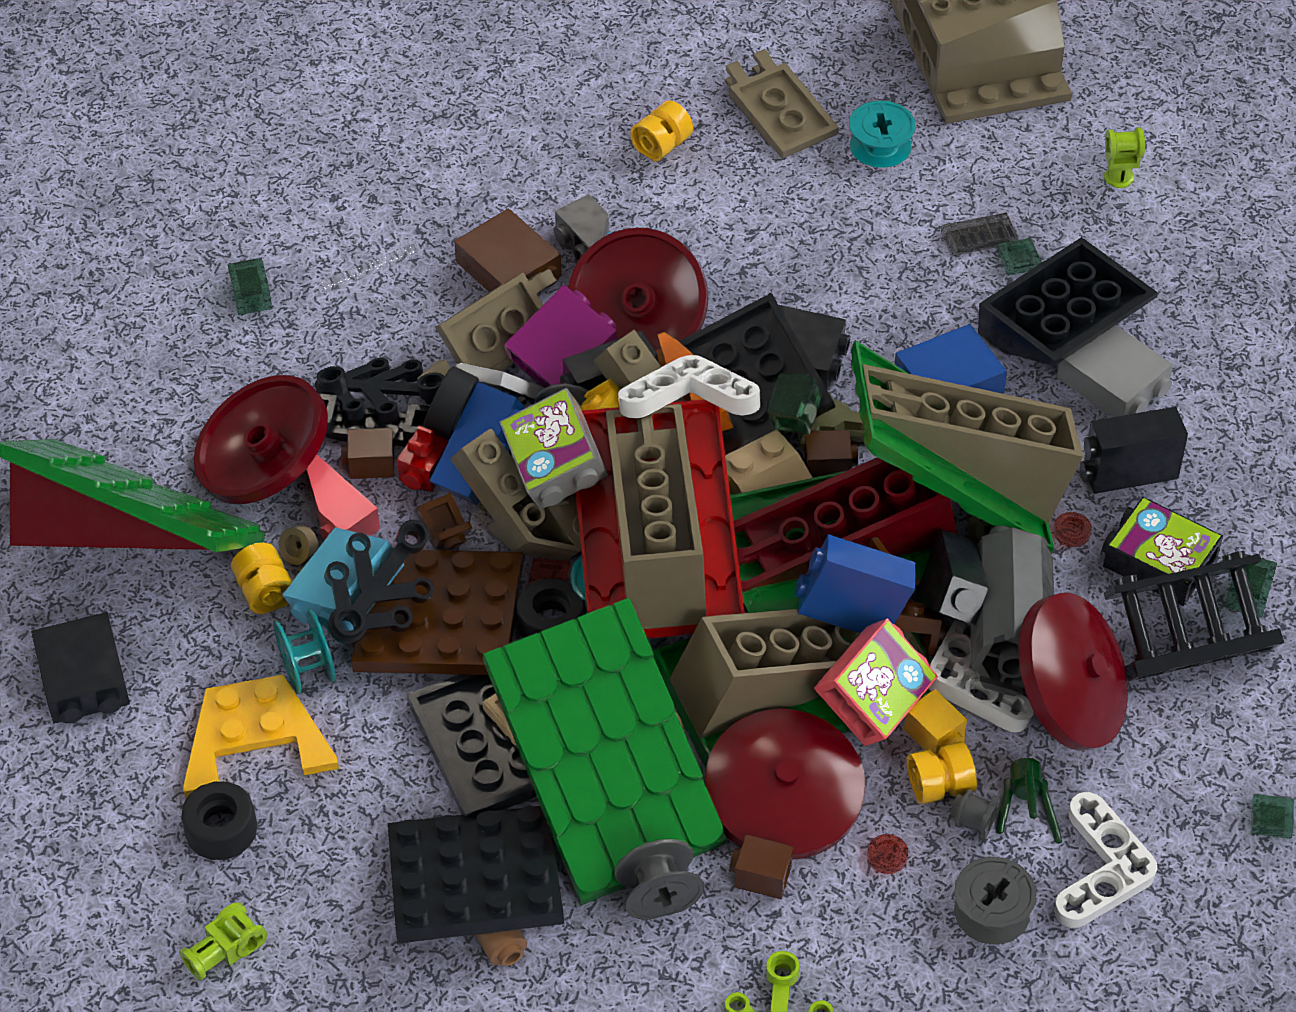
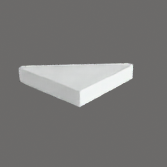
[456,363,544,400]

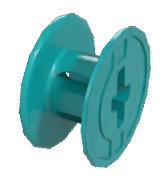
[849,101,916,168]
[273,609,336,695]

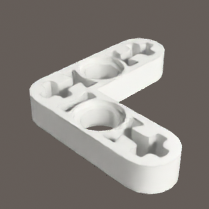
[618,355,760,418]
[928,618,1034,732]
[1054,792,1157,928]

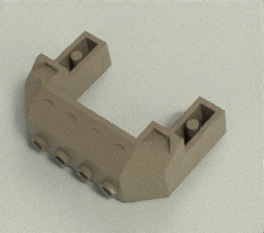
[450,330,685,562]

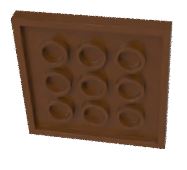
[351,550,523,675]

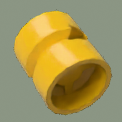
[630,100,693,162]
[230,542,292,615]
[907,742,977,805]

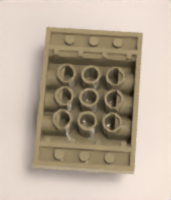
[889,0,1072,124]

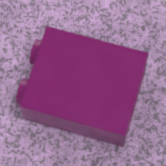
[504,285,617,388]

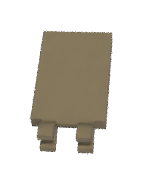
[725,49,839,159]
[435,269,556,371]

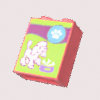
[814,618,938,746]

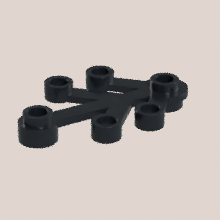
[315,357,445,424]
[324,520,434,644]

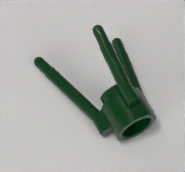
[996,758,1062,844]

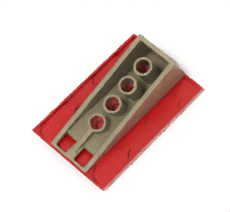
[576,399,745,638]

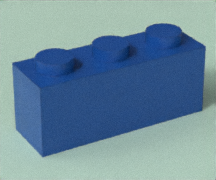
[430,382,525,505]

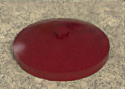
[568,227,709,351]
[193,375,328,504]
[1019,592,1128,751]
[704,709,865,859]

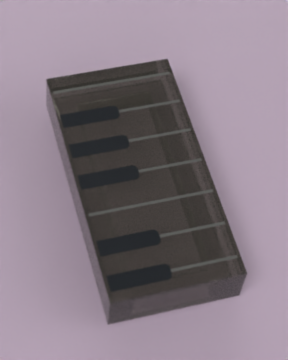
[941,212,1018,256]

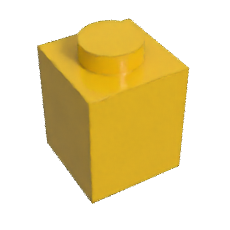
[904,689,967,754]

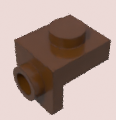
[416,493,472,550]
[895,601,945,656]

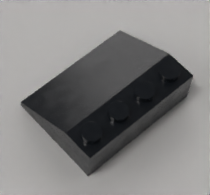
[978,237,1158,366]

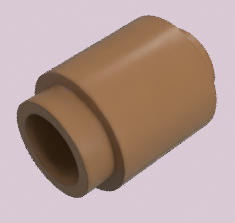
[475,929,527,966]

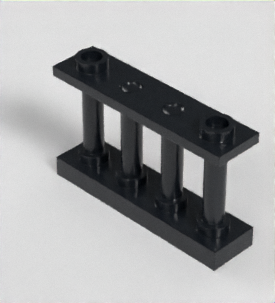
[1104,551,1284,681]

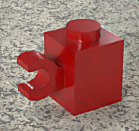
[397,426,449,492]

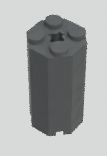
[971,526,1054,696]

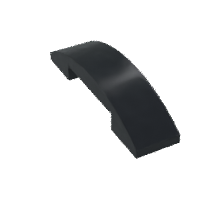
[319,393,440,446]

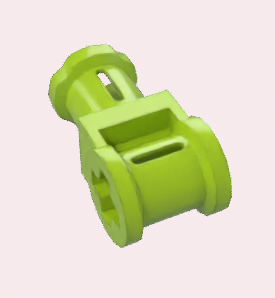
[1104,127,1145,188]
[179,902,268,981]

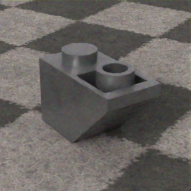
[553,194,609,262]

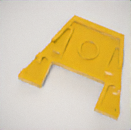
[183,674,339,798]

